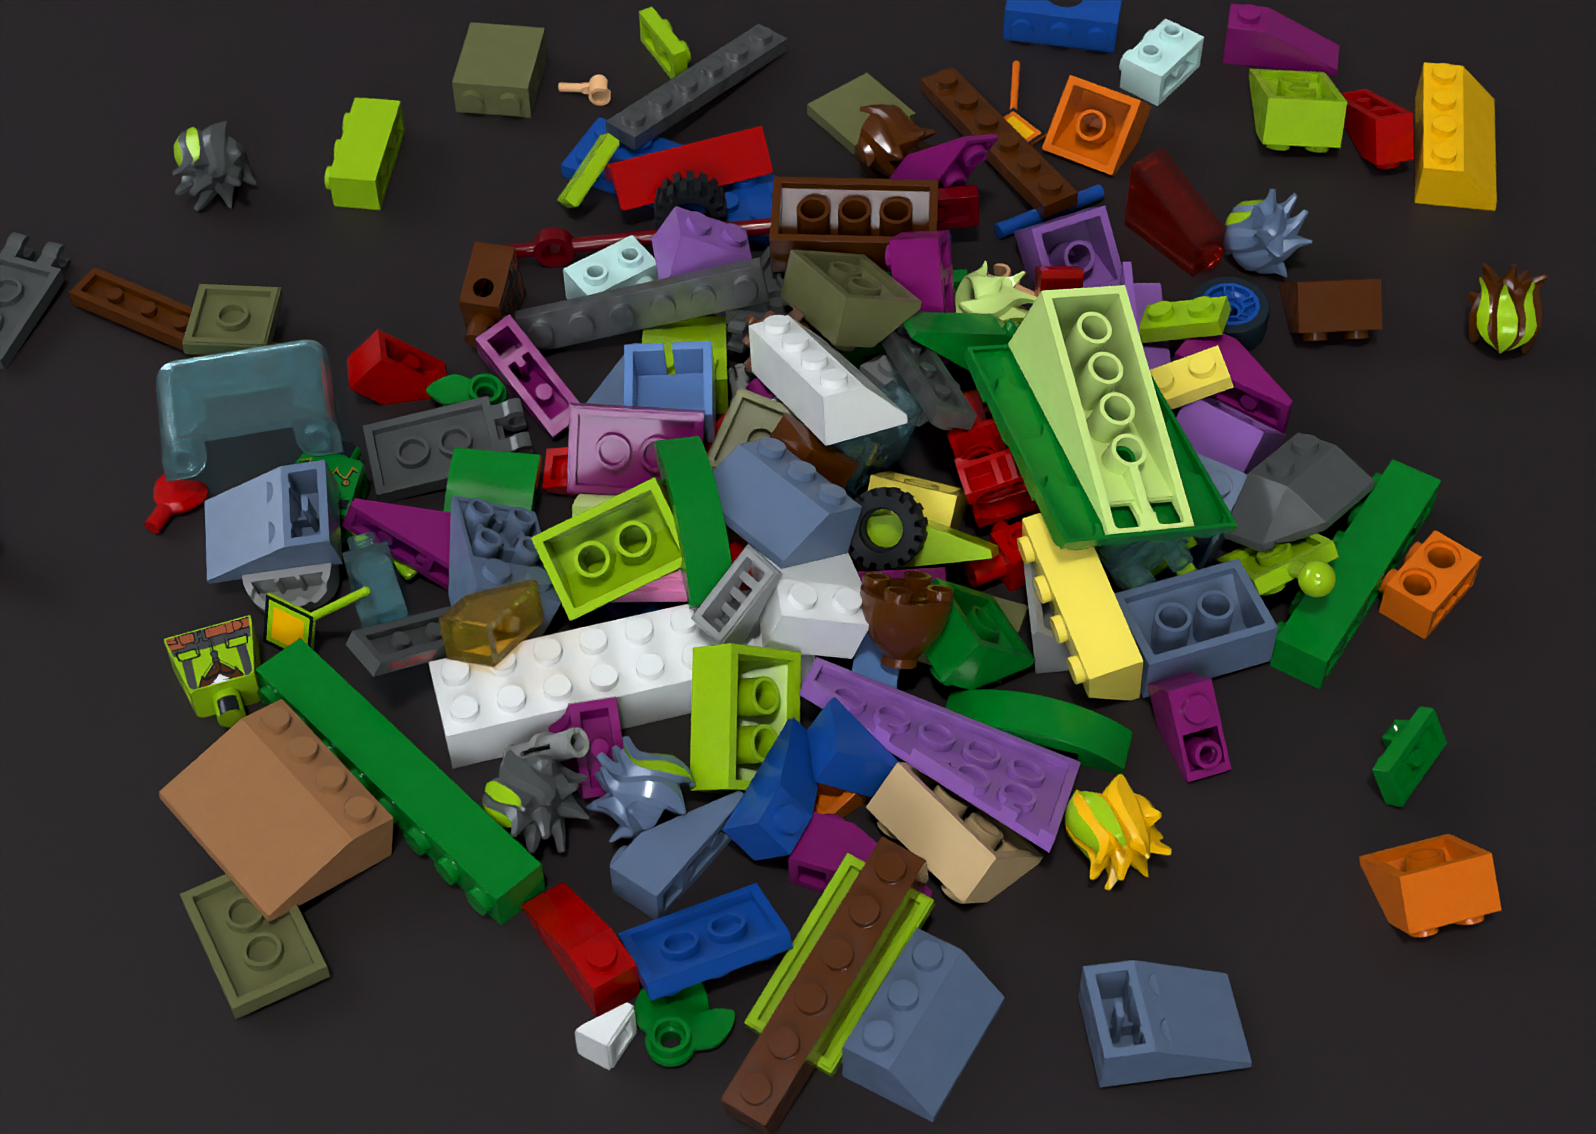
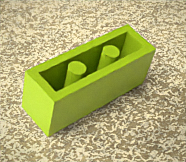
[325,97,406,210]

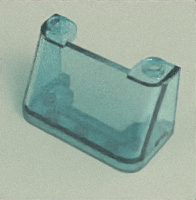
[156,340,343,482]

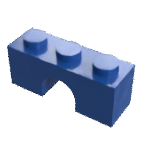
[1003,0,1122,53]

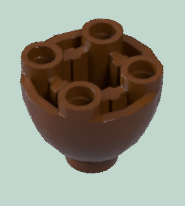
[860,571,954,669]

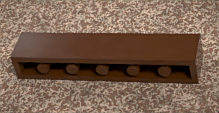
[720,836,929,1134]

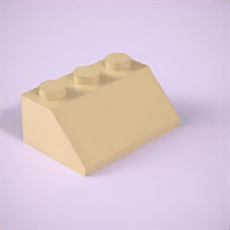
[866,762,1044,904]

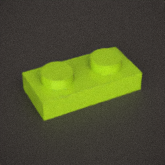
[639,7,691,79]
[1139,296,1231,343]

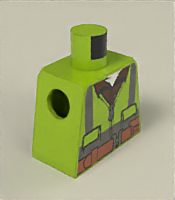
[164,615,261,727]

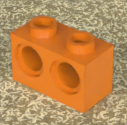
[1378,530,1482,640]

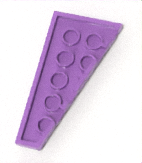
[799,657,1081,852]

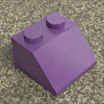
[651,206,752,316]
[1014,206,1122,288]
[1176,397,1287,474]

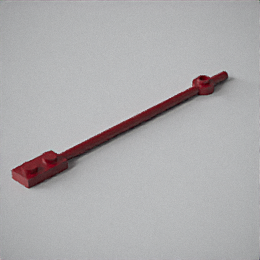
[503,185,979,268]

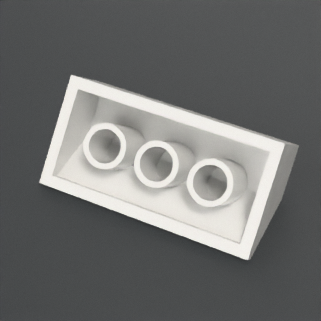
[748,315,908,446]

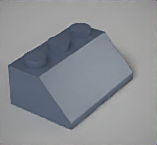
[713,437,862,569]
[1115,558,1278,698]
[842,928,1005,1122]

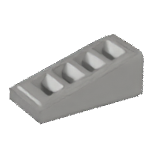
[691,544,783,644]

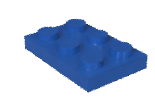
[618,883,793,1001]

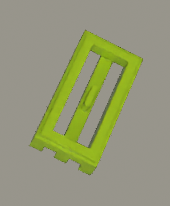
[557,133,620,208]

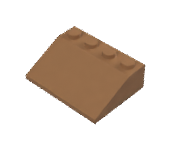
[159,699,394,923]

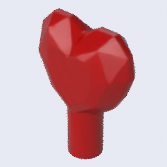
[144,471,209,534]

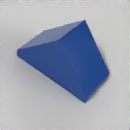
[807,697,899,798]

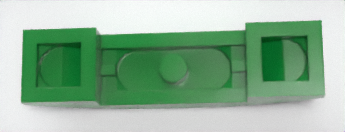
[654,436,736,609]
[945,689,1133,774]

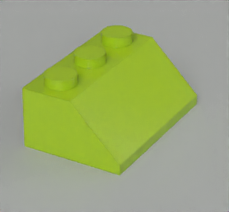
[531,477,682,621]
[690,643,801,794]

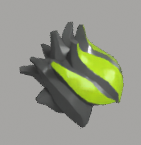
[172,121,256,212]
[482,749,589,854]

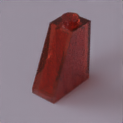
[1124,148,1226,277]

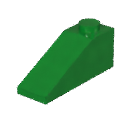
[903,312,1020,371]

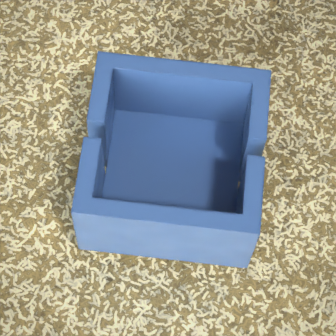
[624,341,716,444]

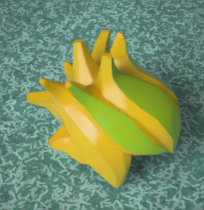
[1065,774,1172,891]

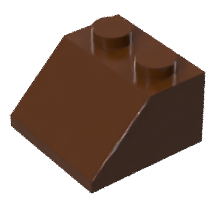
[1279,278,1382,341]

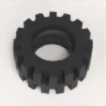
[849,487,928,571]

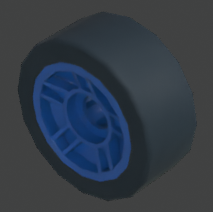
[1191,277,1270,351]

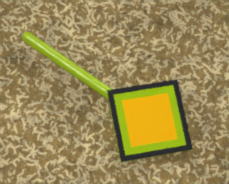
[263,586,371,651]

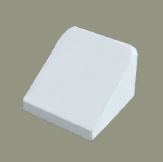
[575,1003,637,1070]

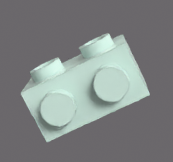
[1119,19,1204,106]
[563,235,658,299]

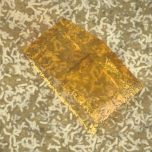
[439,579,544,667]

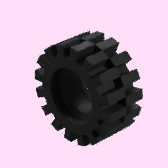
[654,171,727,229]

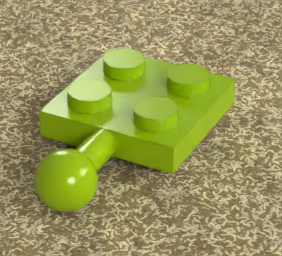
[1216,533,1339,598]

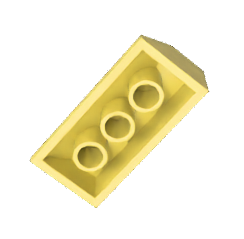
[1017,513,1143,701]

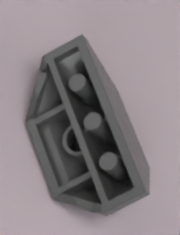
[1224,432,1374,552]

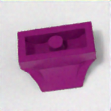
[548,696,624,799]

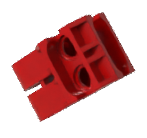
[947,389,1039,528]

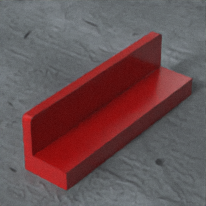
[604,126,773,211]

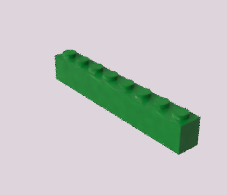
[255,638,546,926]

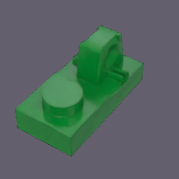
[1372,706,1447,807]

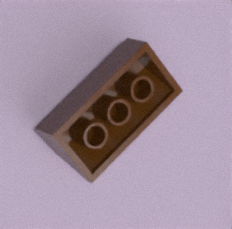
[769,176,938,272]

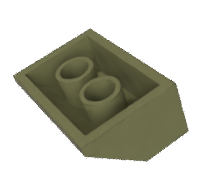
[780,250,922,352]

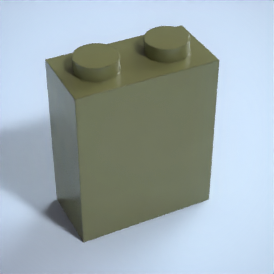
[452,22,548,118]

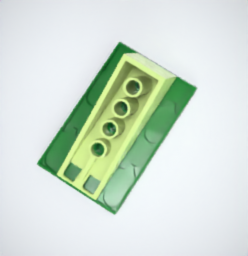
[962,285,1238,550]

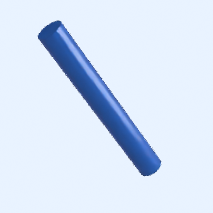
[994,184,1105,239]

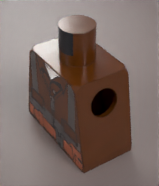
[459,241,526,348]

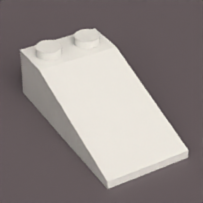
[748,543,869,659]

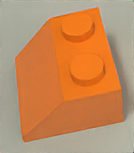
[1042,75,1152,176]
[1359,833,1502,937]

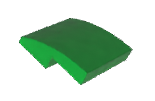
[443,447,542,513]

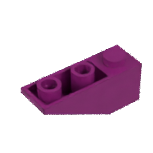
[890,134,999,189]

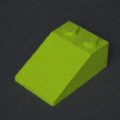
[1249,69,1347,152]
[642,316,729,414]

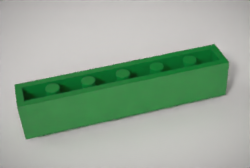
[1270,459,1442,690]

